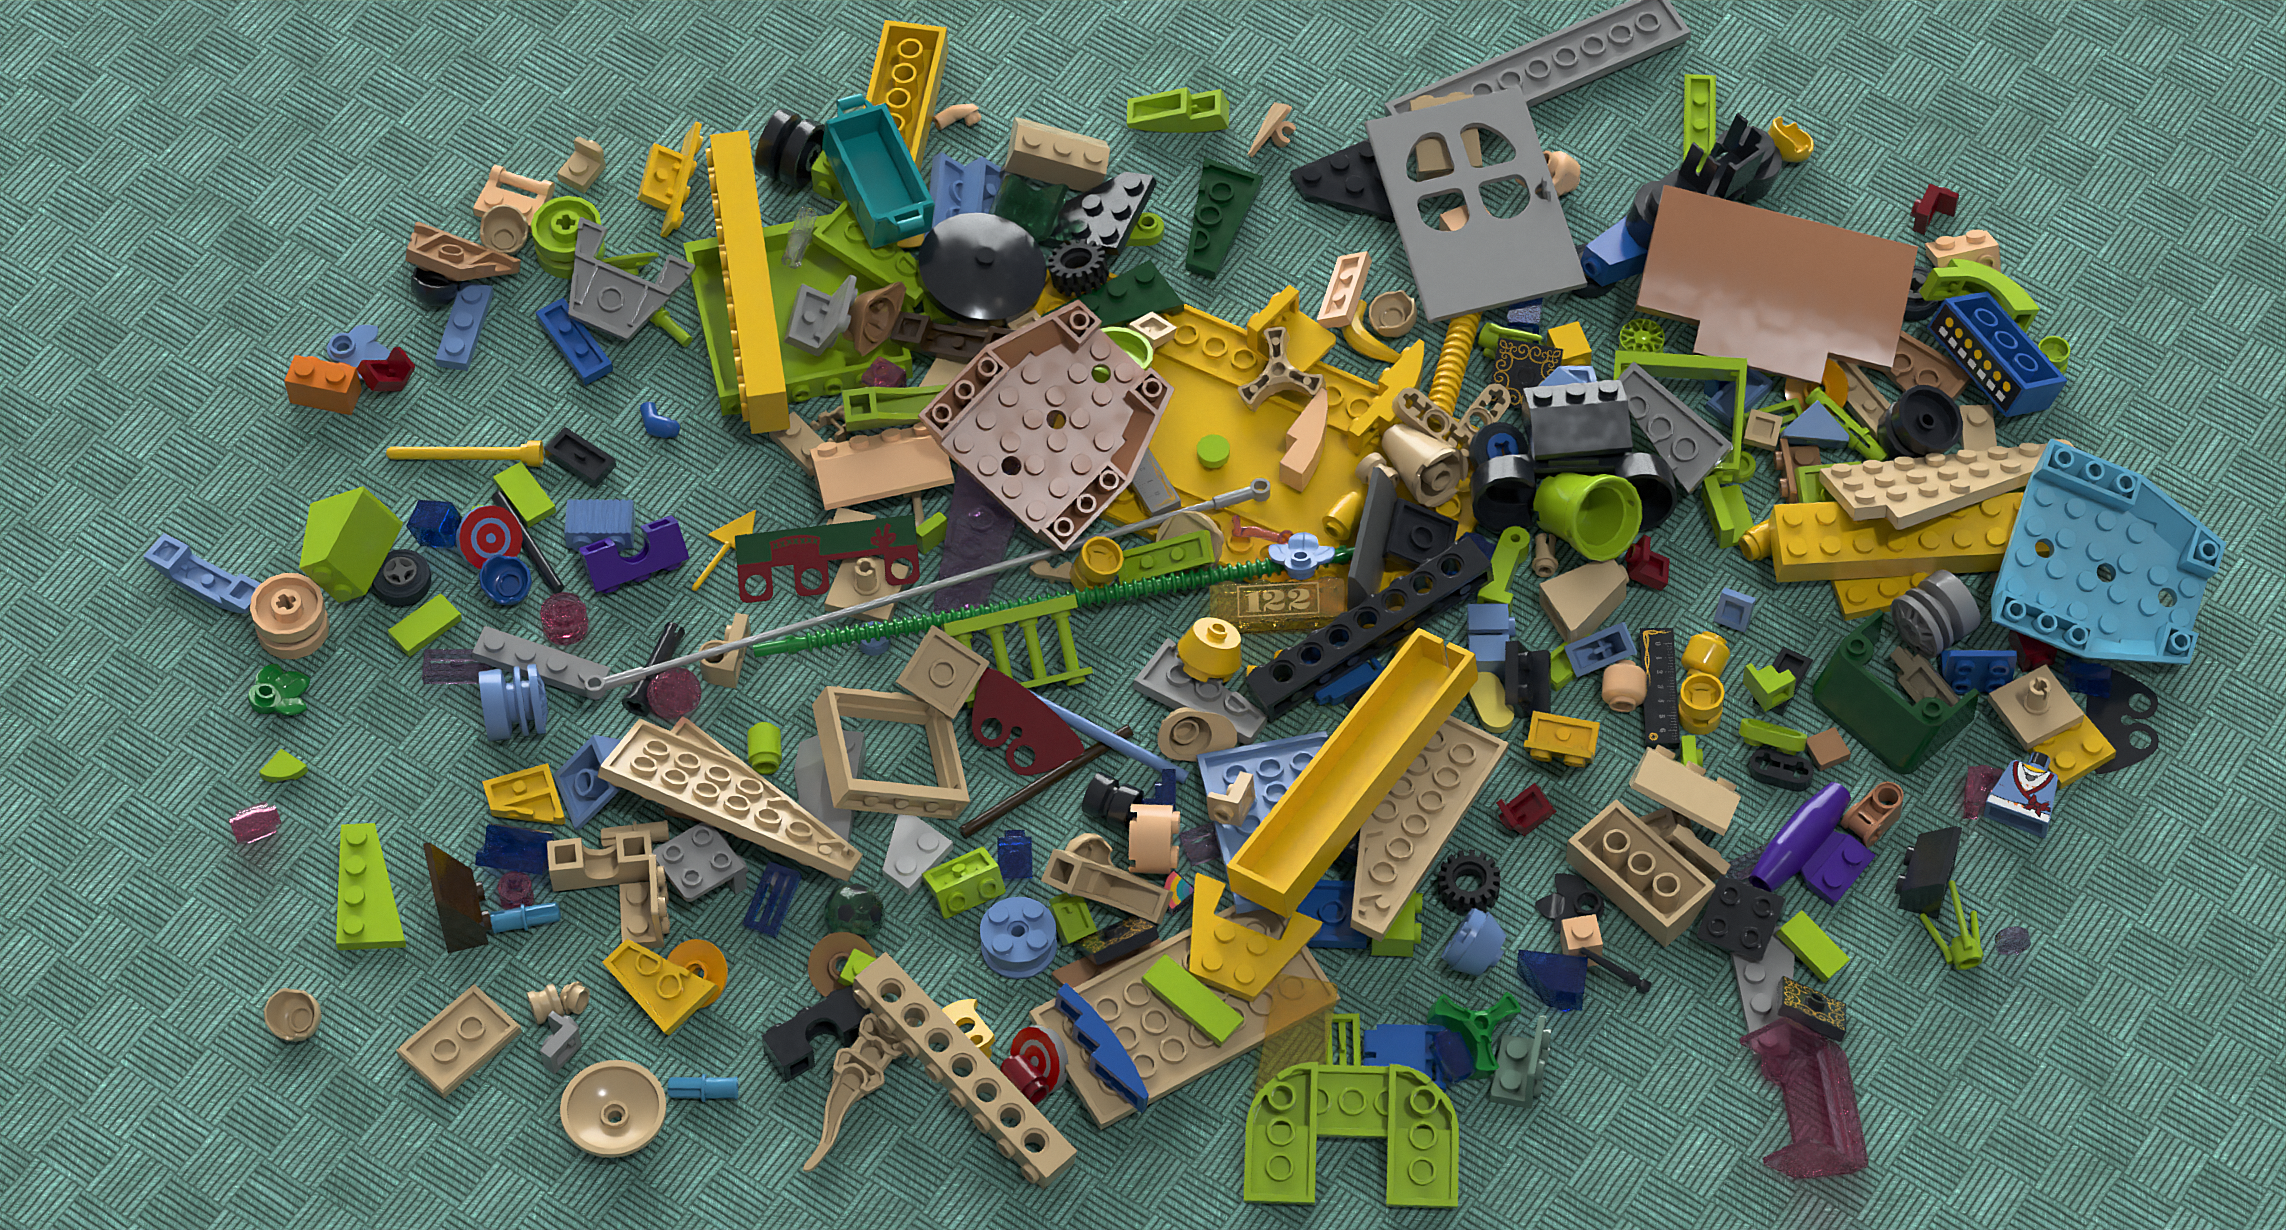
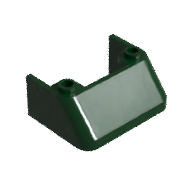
[1812,609,1979,775]

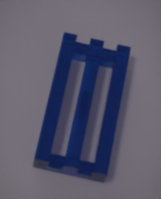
[743,861,802,938]

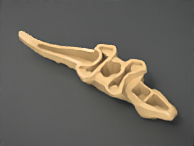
[803,1000,919,1172]

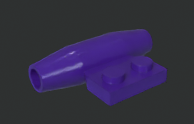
[1749,782,1876,907]

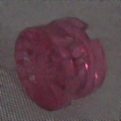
[540,592,589,646]
[647,667,702,719]

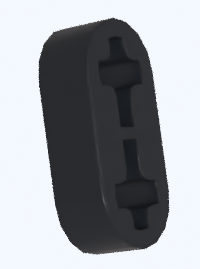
[1749,748,1814,792]

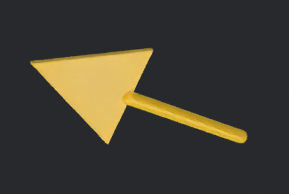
[692,509,756,591]

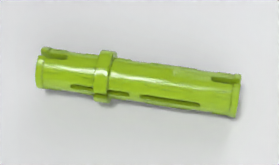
[1805,387,1889,462]

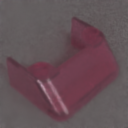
[1739,1016,1868,1180]

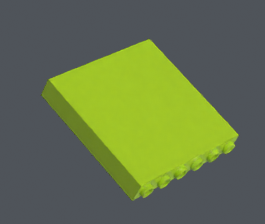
[683,214,913,416]

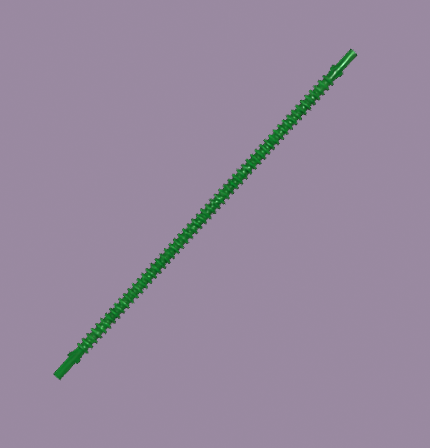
[753,545,1355,658]

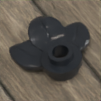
[1535,873,1605,934]

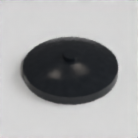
[917,213,1047,327]

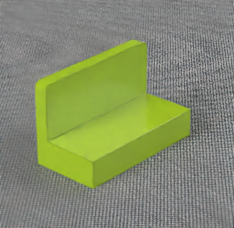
[1701,475,1754,549]

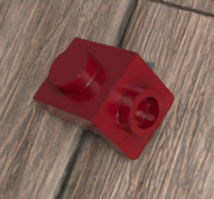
[1910,183,1959,235]
[357,347,415,392]
[1625,534,1670,591]
[1496,782,1557,836]

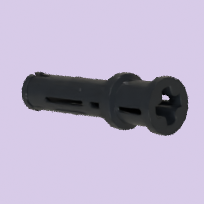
[621,622,685,717]

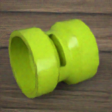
[2038,336,2071,376]

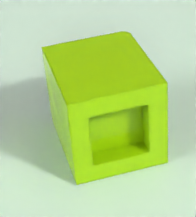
[1743,663,1796,712]

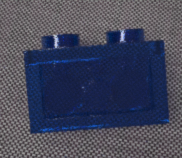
[475,823,554,875]

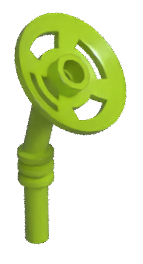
[600,252,693,347]

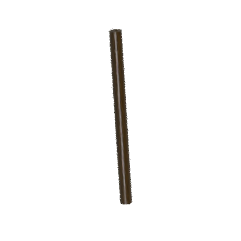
[958,724,1134,839]

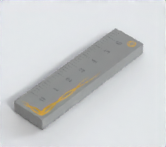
[1130,447,1181,518]

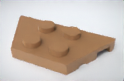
[405,221,521,281]

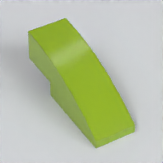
[1127,87,1229,133]

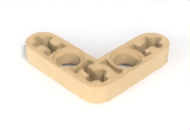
[1392,383,1511,458]

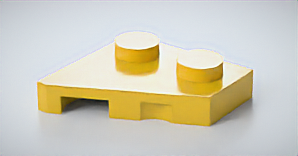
[482,763,566,825]

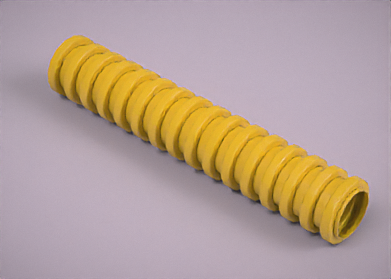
[1424,311,1483,425]

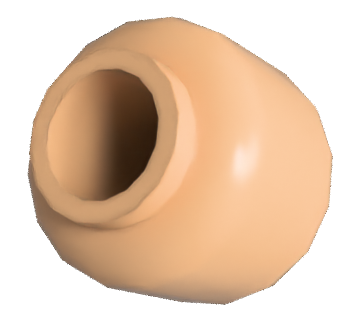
[1601,659,1647,712]

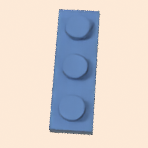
[435,281,494,371]

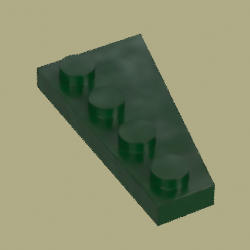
[1185,157,1263,279]
[1040,260,1184,329]

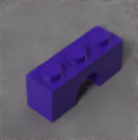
[578,515,690,593]

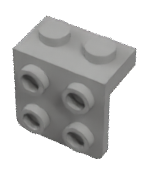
[784,275,858,357]
[652,821,748,902]

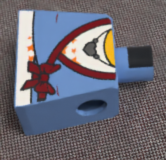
[1983,752,2058,838]

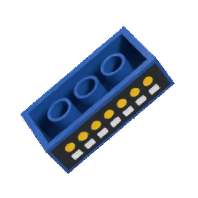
[1927,291,2068,417]

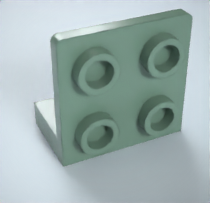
[1490,1015,1552,1109]

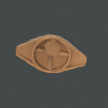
[842,282,907,356]

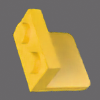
[1246,285,1336,373]
[1524,711,1600,768]

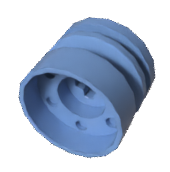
[479,664,549,742]

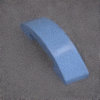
[143,533,261,614]

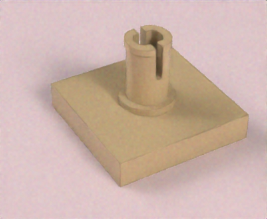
[824,556,910,623]
[895,625,990,719]
[1988,664,2084,750]

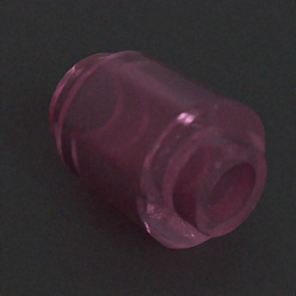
[228,800,282,844]

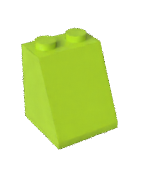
[299,486,403,603]

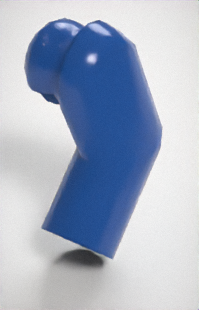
[640,402,680,438]

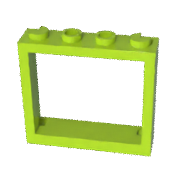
[1613,350,1748,484]

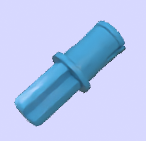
[490,902,561,934]
[668,1074,738,1102]

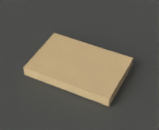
[396,984,522,1099]

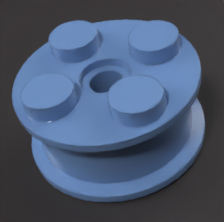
[980,897,1057,979]

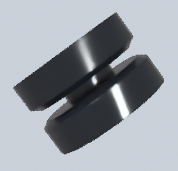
[754,108,825,189]
[1877,385,1963,460]

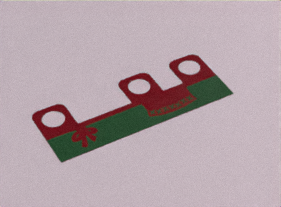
[735,514,920,603]

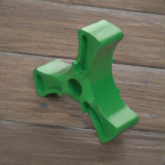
[1426,992,1521,1080]

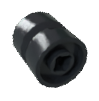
[1081,771,1144,831]

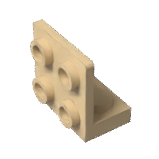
[619,854,670,949]

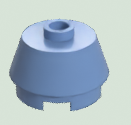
[1441,908,1507,977]

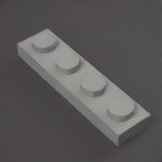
[472,626,610,701]

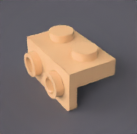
[1925,230,2001,273]

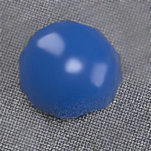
[479,554,532,605]

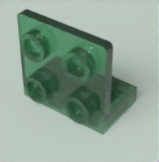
[988,174,1069,242]

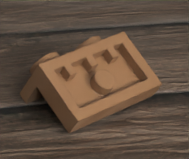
[1773,438,1822,504]

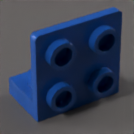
[1940,650,2017,694]

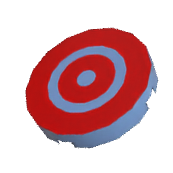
[456,505,523,570]

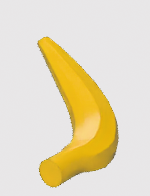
[1341,299,1400,364]

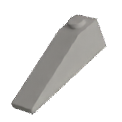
[794,730,867,844]

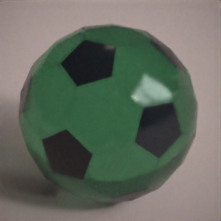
[823,883,885,942]

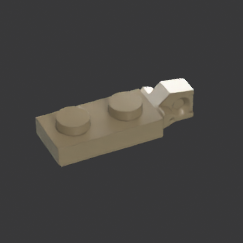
[1890,646,1961,707]

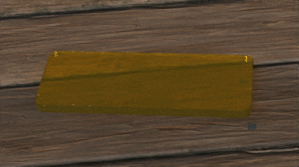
[1253,974,1338,1100]

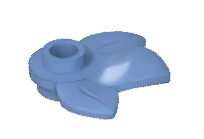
[327,325,391,380]
[1269,532,1335,580]

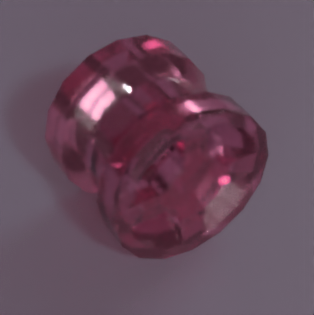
[497,871,535,910]

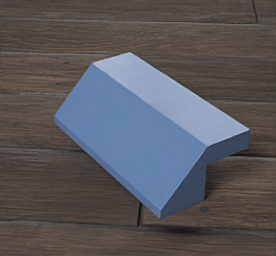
[925,152,1002,237]

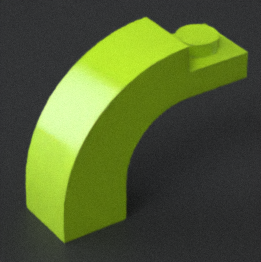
[1919,258,2040,333]

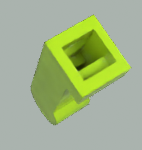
[1477,526,1530,617]

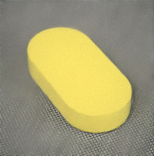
[1467,672,1514,733]

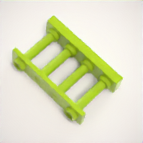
[941,594,1093,708]

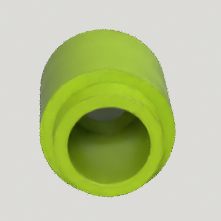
[747,722,782,775]

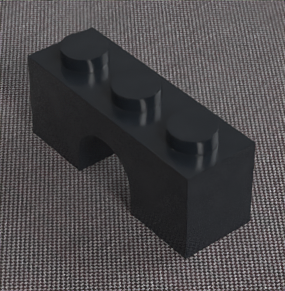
[761,985,871,1083]

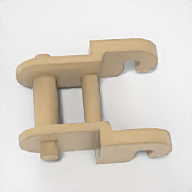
[810,405,852,443]

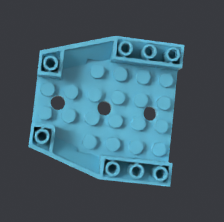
[1991,438,2226,665]

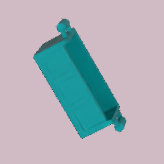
[822,93,935,249]

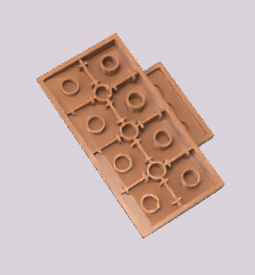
[1634,185,1918,386]

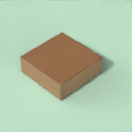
[1805,727,1851,772]

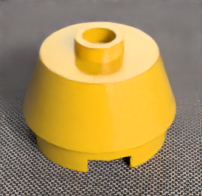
[1177,617,1242,683]

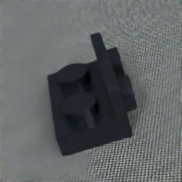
[1505,640,1551,718]

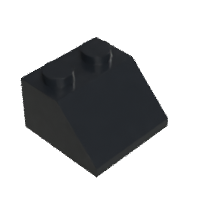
[1894,826,1962,919]

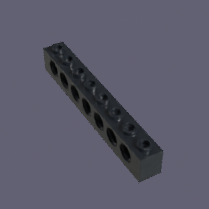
[1245,536,1494,722]

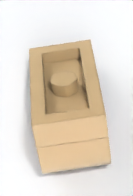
[699,613,751,689]

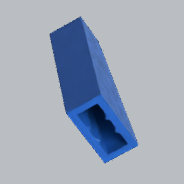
[1580,216,1648,286]

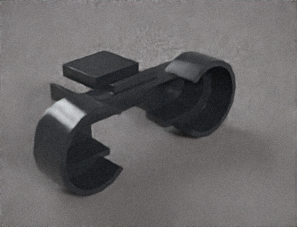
[1625,113,1783,250]
[1469,442,1678,533]

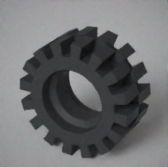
[1048,239,1109,297]
[1438,849,1501,916]

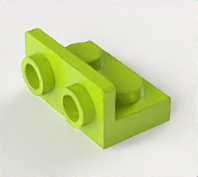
[921,846,1006,919]

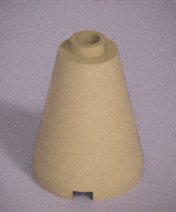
[1381,424,1469,507]

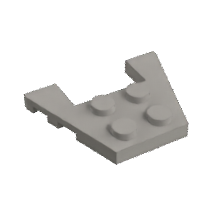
[568,217,696,342]

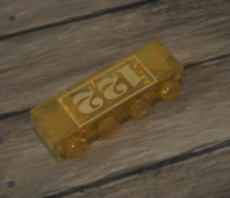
[1210,576,1346,634]

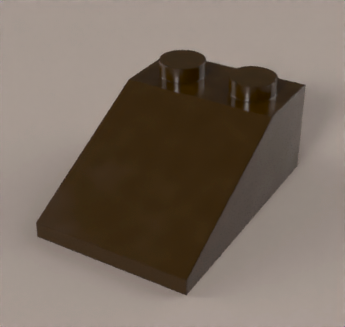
[423,842,493,953]

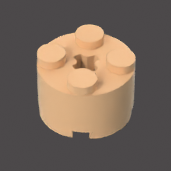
[1129,804,1180,874]

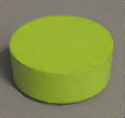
[1197,434,1230,468]
[1723,451,1756,483]

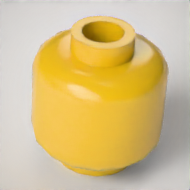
[1681,631,1731,679]

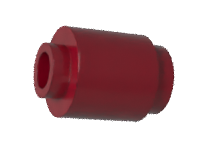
[1000,1055,1050,1106]

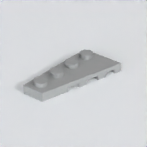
[1730,926,1795,1061]

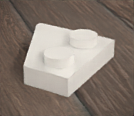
[882,814,953,895]

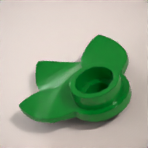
[248,664,310,716]

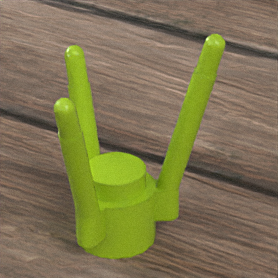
[1478,322,1546,360]
[1920,880,1984,970]

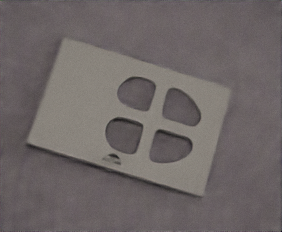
[1364,86,1587,323]

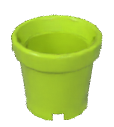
[1533,472,1642,562]

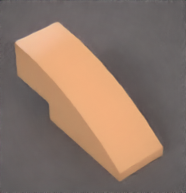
[1280,387,1328,492]

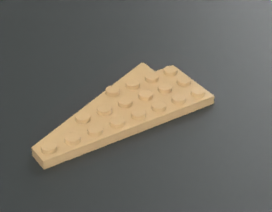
[1819,439,2075,530]
[598,717,863,882]

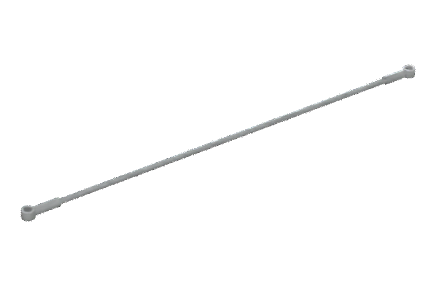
[584,478,1270,699]

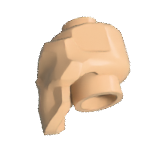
[1515,151,1581,197]

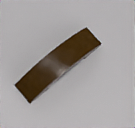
[890,311,1016,364]

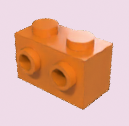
[284,355,362,416]

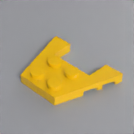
[1189,872,1323,1003]

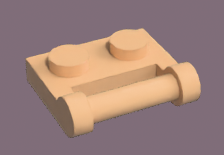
[473,165,555,233]

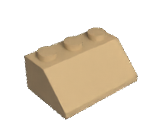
[1005,117,1110,192]
[1629,745,1741,836]

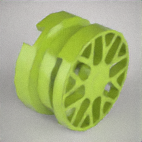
[1619,318,1665,353]

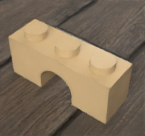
[547,830,653,892]

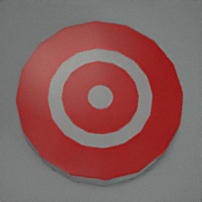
[1010,1025,1068,1094]

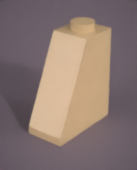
[1539,559,1629,644]

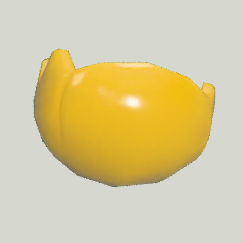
[1768,116,1814,162]

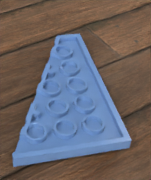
[1197,731,1328,914]

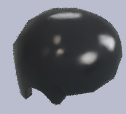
[411,268,459,307]

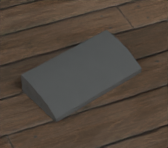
[1347,467,1398,612]

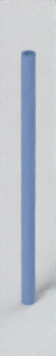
[979,677,1190,784]

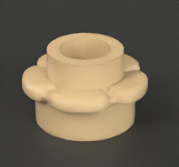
[559,981,590,1014]

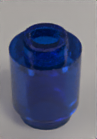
[1429,1029,1476,1084]

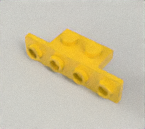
[637,121,703,238]

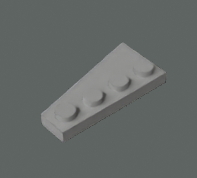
[1617,361,1733,496]
[1133,638,1268,745]

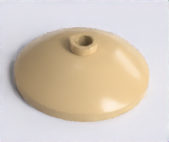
[560,1060,667,1158]

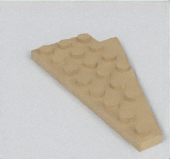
[1350,715,1509,942]

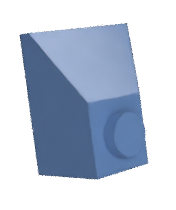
[553,735,622,830]

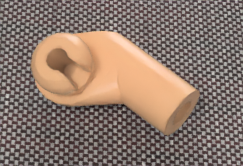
[932,104,982,130]

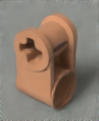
[1841,782,1904,847]

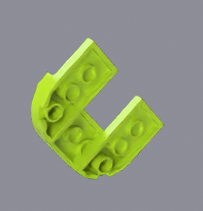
[1244,1062,1459,1209]

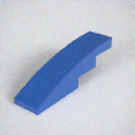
[1055,983,1149,1114]

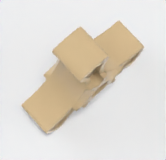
[1238,327,1326,412]

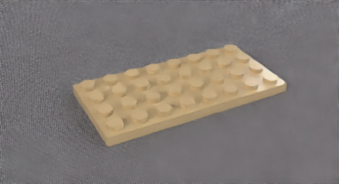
[1029,905,1341,1130]

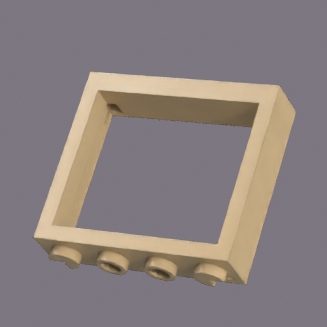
[812,686,970,820]

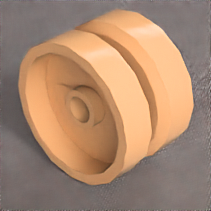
[250,573,330,659]

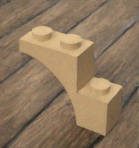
[1041,849,1174,924]

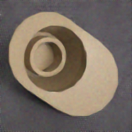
[1158,707,1237,762]

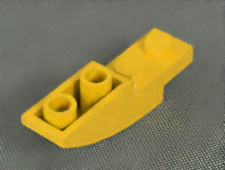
[1347,339,1424,455]

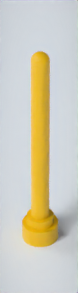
[386,440,544,467]

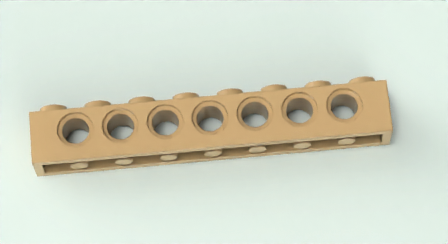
[853,952,1077,1190]

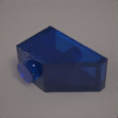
[1517,949,1588,1012]

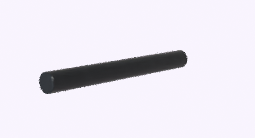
[491,491,565,594]

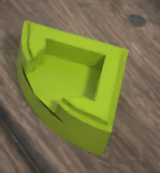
[259,749,308,783]

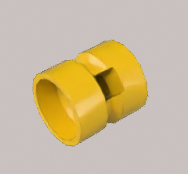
[1069,536,1124,591]
[1678,673,1725,735]

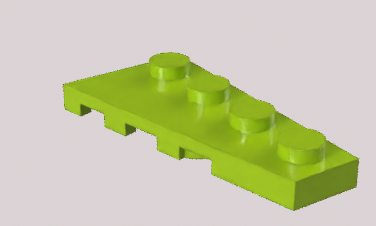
[812,199,926,307]
[336,823,407,951]

